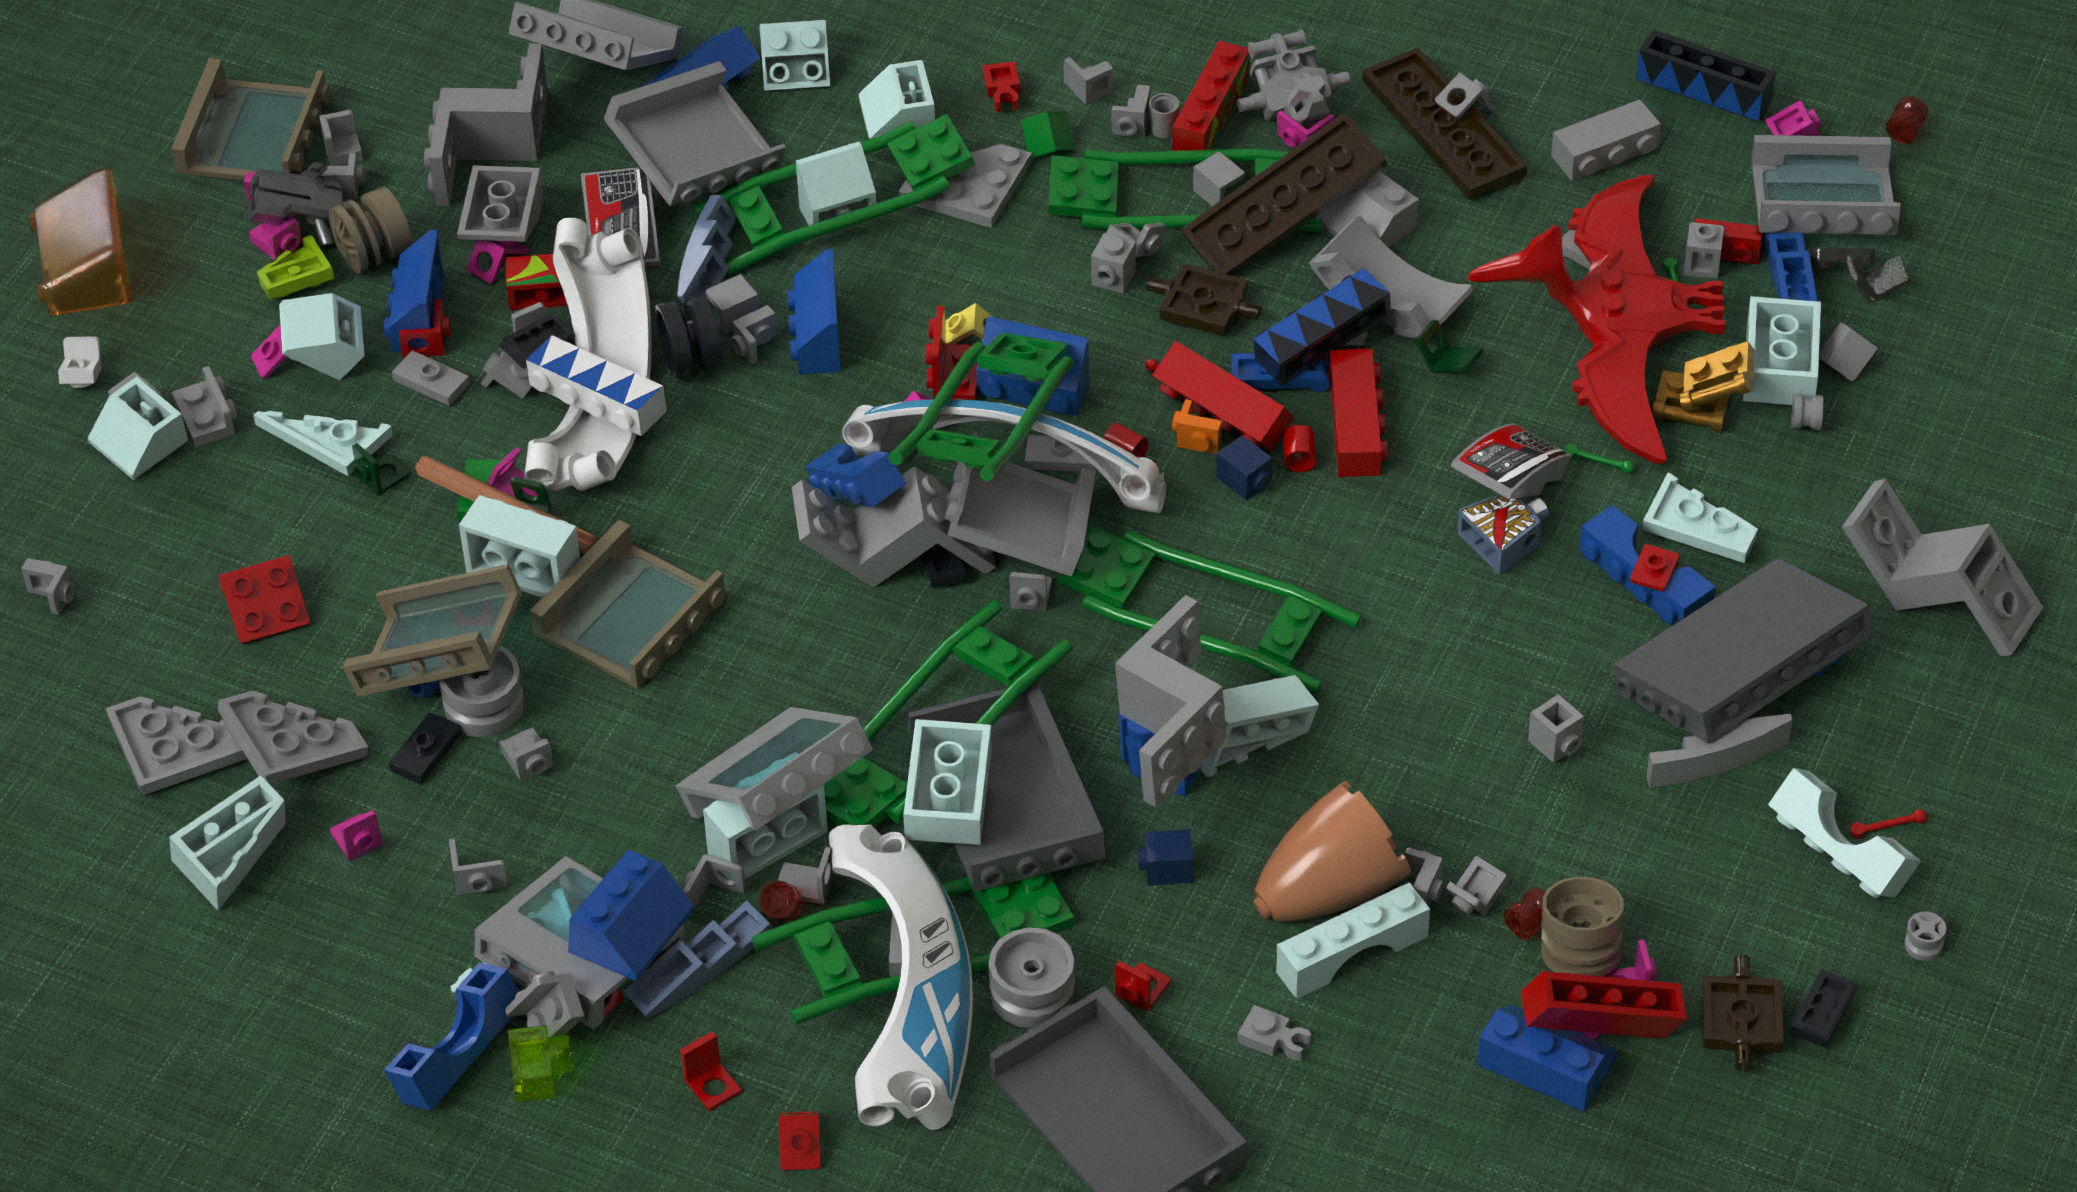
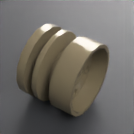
[329,186,413,274]
[1541,877,1624,976]

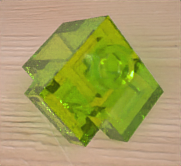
[508,1025,573,1103]

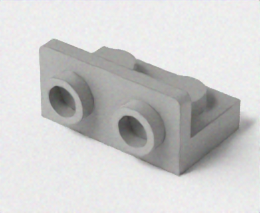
[172,366,237,447]
[505,971,584,1050]

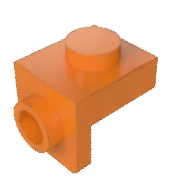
[1172,399,1222,455]

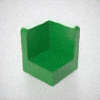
[1021,111,1075,158]

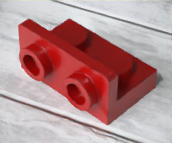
[1695,218,1763,265]

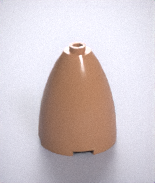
[1252,780,1411,922]

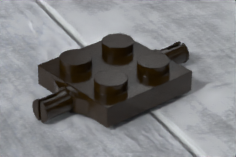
[1146,263,1262,336]
[1702,954,1783,1072]

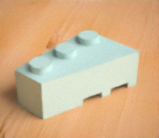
[1201,675,1319,778]
[169,776,286,911]

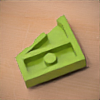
[257,235,334,300]

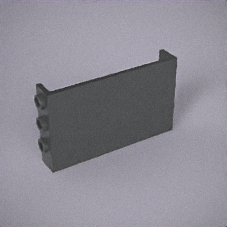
[1614,558,1873,743]
[908,681,1105,892]
[990,986,1247,1192]

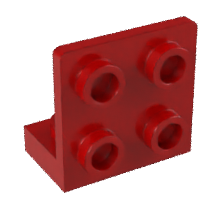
[925,306,977,400]
[218,555,310,644]

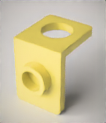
[945,303,993,344]

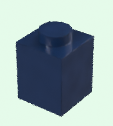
[1216,435,1272,500]
[1137,829,1193,886]

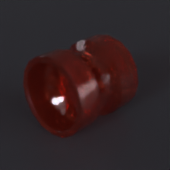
[1885,97,1929,143]
[759,880,804,921]
[1503,887,1546,940]

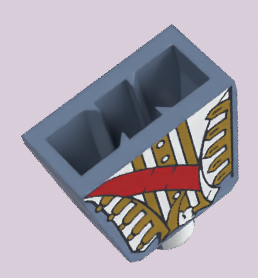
[1458,494,1549,575]

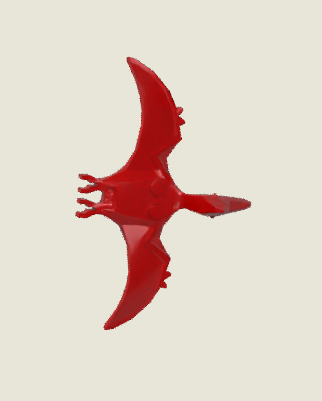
[1468,175,1725,464]

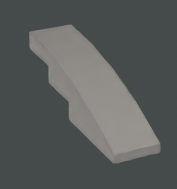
[1646,714,1793,788]

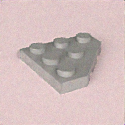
[899,144,1032,228]
[218,691,368,784]
[106,696,248,796]

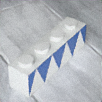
[526,336,667,436]

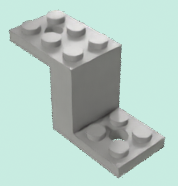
[424,43,548,207]
[792,467,996,588]
[1842,479,2043,656]
[1115,595,1227,807]

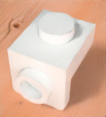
[58,337,102,388]

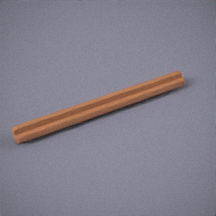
[415,456,597,554]

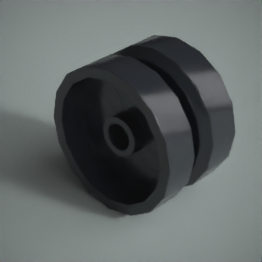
[655,293,724,378]

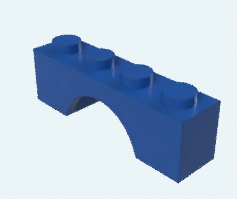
[805,443,907,507]
[1579,505,1716,625]
[384,962,519,1111]

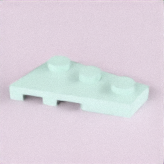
[1642,472,1758,563]

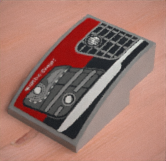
[581,167,660,268]
[1451,423,1572,499]

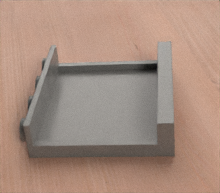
[508,0,684,70]
[604,61,786,206]
[944,431,1096,577]

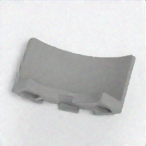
[1309,216,1474,338]

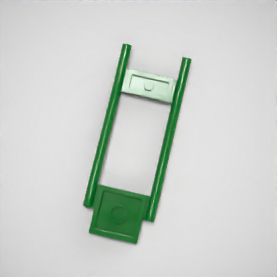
[693,114,975,275]
[1048,148,1322,233]
[889,332,1074,481]
[1057,524,1362,694]
[824,600,1073,828]
[752,873,1074,1025]

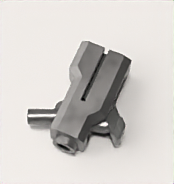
[248,162,346,247]

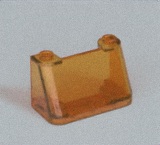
[29,167,133,316]

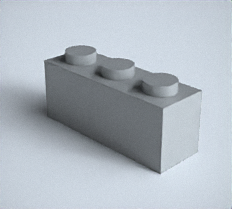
[1551,99,1661,181]

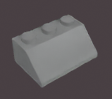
[1313,171,1419,248]

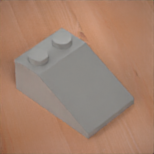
[457,166,544,242]

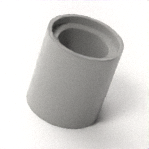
[1149,93,1179,138]

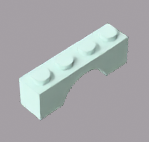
[1768,768,1921,898]
[1276,882,1430,999]

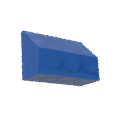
[639,25,760,90]
[384,230,445,352]
[787,249,841,375]
[976,316,1090,416]
[568,849,694,981]
[1477,1005,1619,1112]

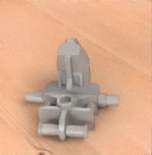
[1237,29,1351,130]

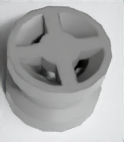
[1791,394,1823,431]
[1904,911,1947,961]

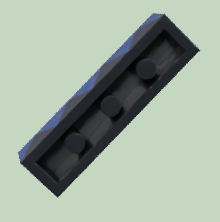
[1636,30,1776,121]
[1254,268,1391,386]

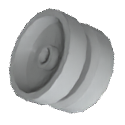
[439,646,525,738]
[989,927,1075,1028]

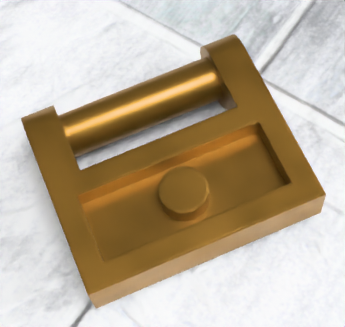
[1680,341,1755,413]
[1652,370,1730,432]

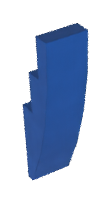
[1763,232,1818,302]

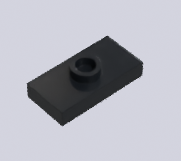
[500,313,575,369]
[921,543,966,588]
[389,712,462,785]
[1790,969,1858,1048]

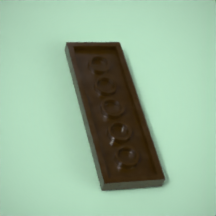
[1362,47,1527,199]
[1181,112,1387,276]

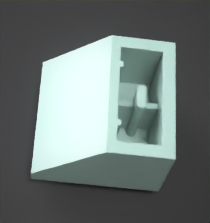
[760,20,830,91]
[858,60,935,139]
[796,142,876,225]
[279,293,364,380]
[88,377,188,480]

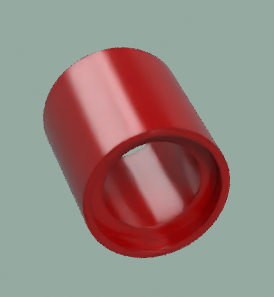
[1103,423,1149,458]
[1283,425,1316,472]

